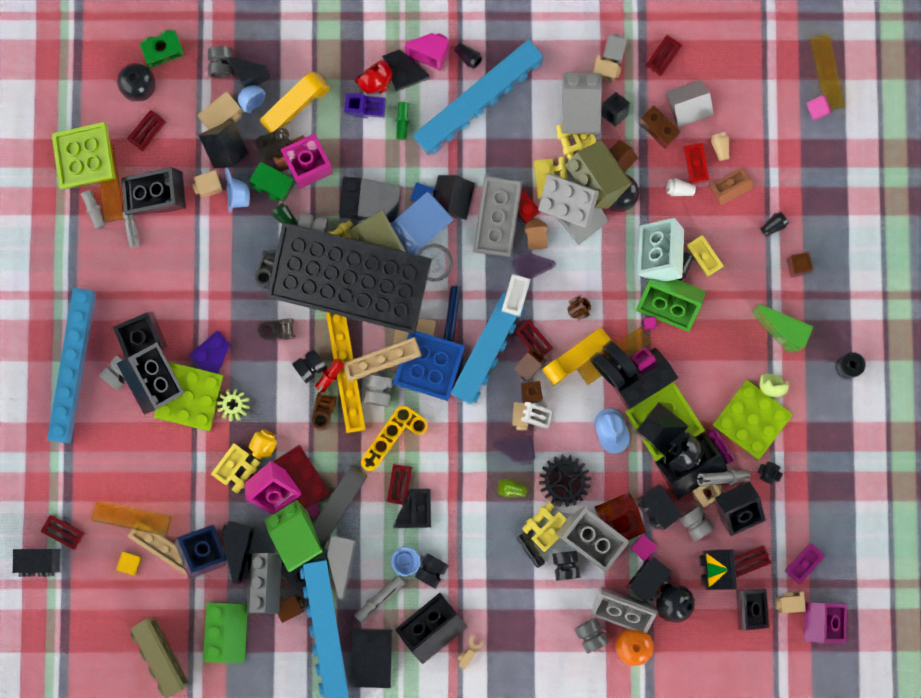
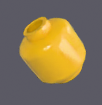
[249,429,277,459]

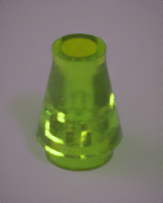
[497,479,527,498]

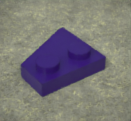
[189,330,231,373]

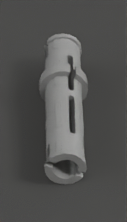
[697,470,751,486]
[354,575,405,624]

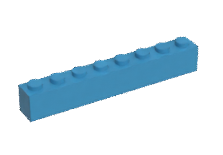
[413,39,543,156]
[47,288,97,444]
[300,558,349,698]

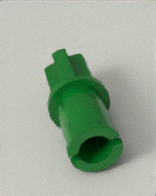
[395,102,410,140]

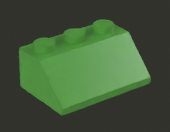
[636,278,706,332]
[203,602,248,663]

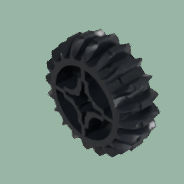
[539,455,591,507]

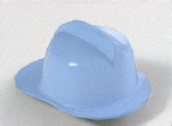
[225,168,250,213]
[594,408,630,454]

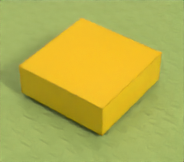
[116,551,142,576]

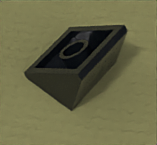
[229,57,270,88]
[198,119,248,168]
[433,175,475,220]
[736,589,769,631]

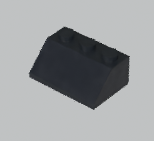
[117,342,185,415]
[612,348,679,410]
[655,433,728,499]
[395,593,468,665]

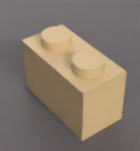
[197,91,243,130]

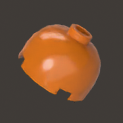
[615,628,654,666]

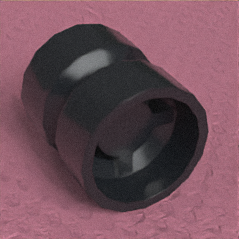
[292,348,328,384]
[835,352,866,379]
[552,550,581,581]
[414,553,449,589]

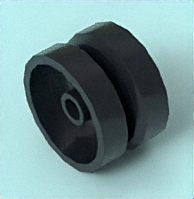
[589,340,638,390]

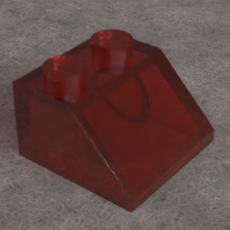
[594,492,646,540]

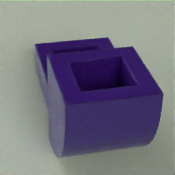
[344,93,387,119]

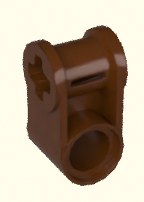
[312,392,337,431]

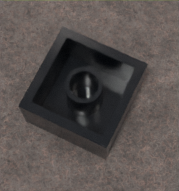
[113,312,168,358]
[715,481,766,537]
[637,484,683,530]
[12,549,61,577]
[626,556,672,602]

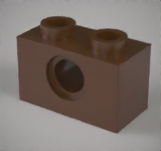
[638,105,681,149]

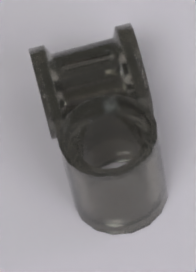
[254,128,293,160]
[258,318,296,341]

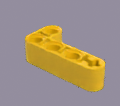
[260,72,331,136]
[542,327,612,386]
[361,406,428,471]

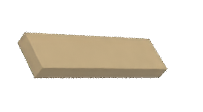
[344,337,422,382]
[127,520,193,579]

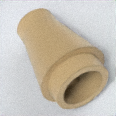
[710,132,730,161]

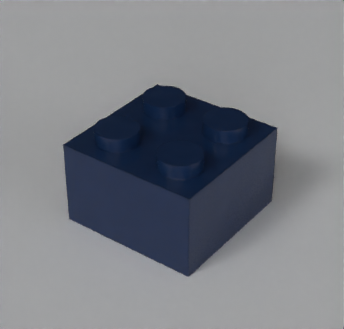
[175,524,228,579]

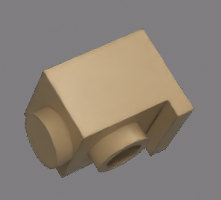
[593,55,621,83]
[512,402,532,431]
[691,484,723,508]
[775,591,806,613]

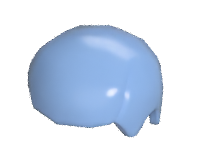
[238,85,266,113]
[391,546,421,576]

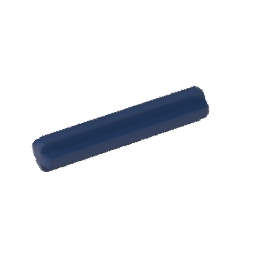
[444,286,461,342]

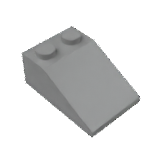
[562,72,602,134]
[325,536,356,599]

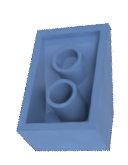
[391,191,454,255]

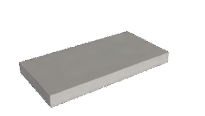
[473,176,522,257]

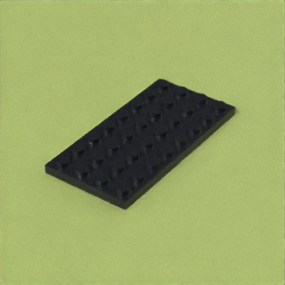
[267,222,432,334]

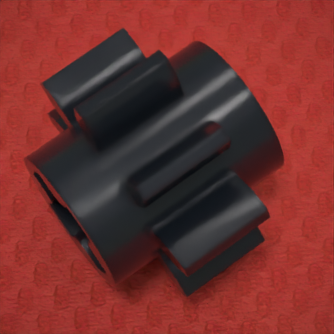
[757,461,783,485]

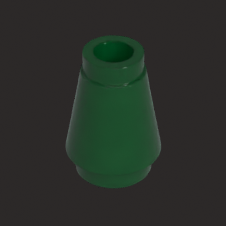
[271,202,298,225]

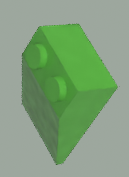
[752,304,813,353]
[264,500,322,572]

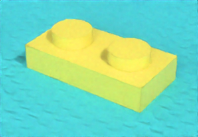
[686,235,724,277]

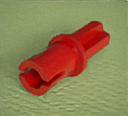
[315,359,344,393]

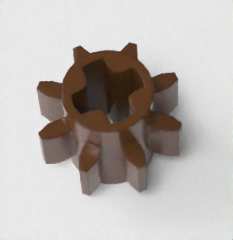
[567,296,591,321]

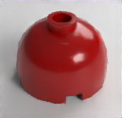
[354,58,392,94]

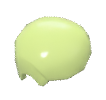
[759,374,789,397]

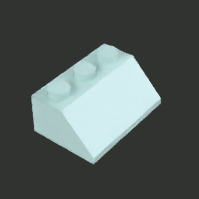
[637,218,684,282]

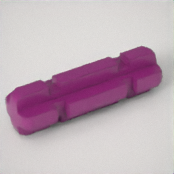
[707,428,735,464]

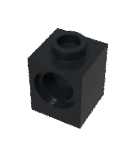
[601,92,630,127]

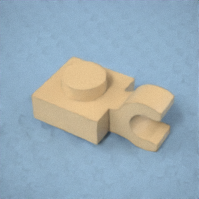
[458,634,484,670]

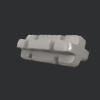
[123,212,139,248]

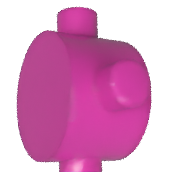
[642,316,657,331]

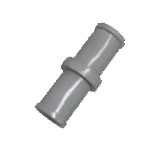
[80,190,106,230]

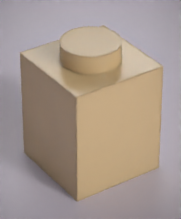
[193,170,224,199]

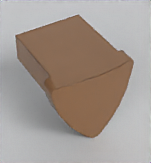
[525,218,548,250]

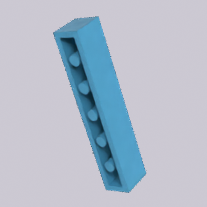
[450,292,525,405]

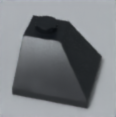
[634,402,689,456]

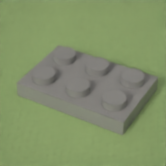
[538,174,599,228]

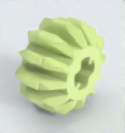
[217,389,250,422]

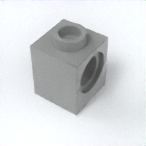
[602,34,627,66]

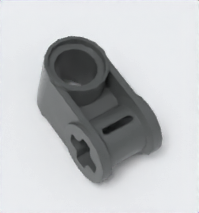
[255,250,275,289]

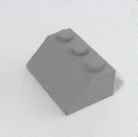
[556,507,630,572]
[591,586,658,634]

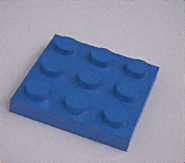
[393,331,465,401]

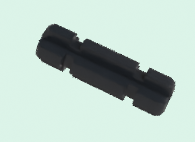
[517,533,545,568]

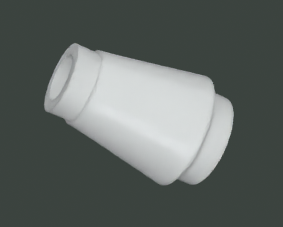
[666,178,696,196]

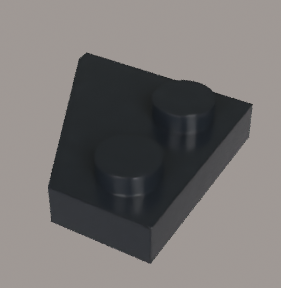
[382,49,430,92]
[393,489,431,528]

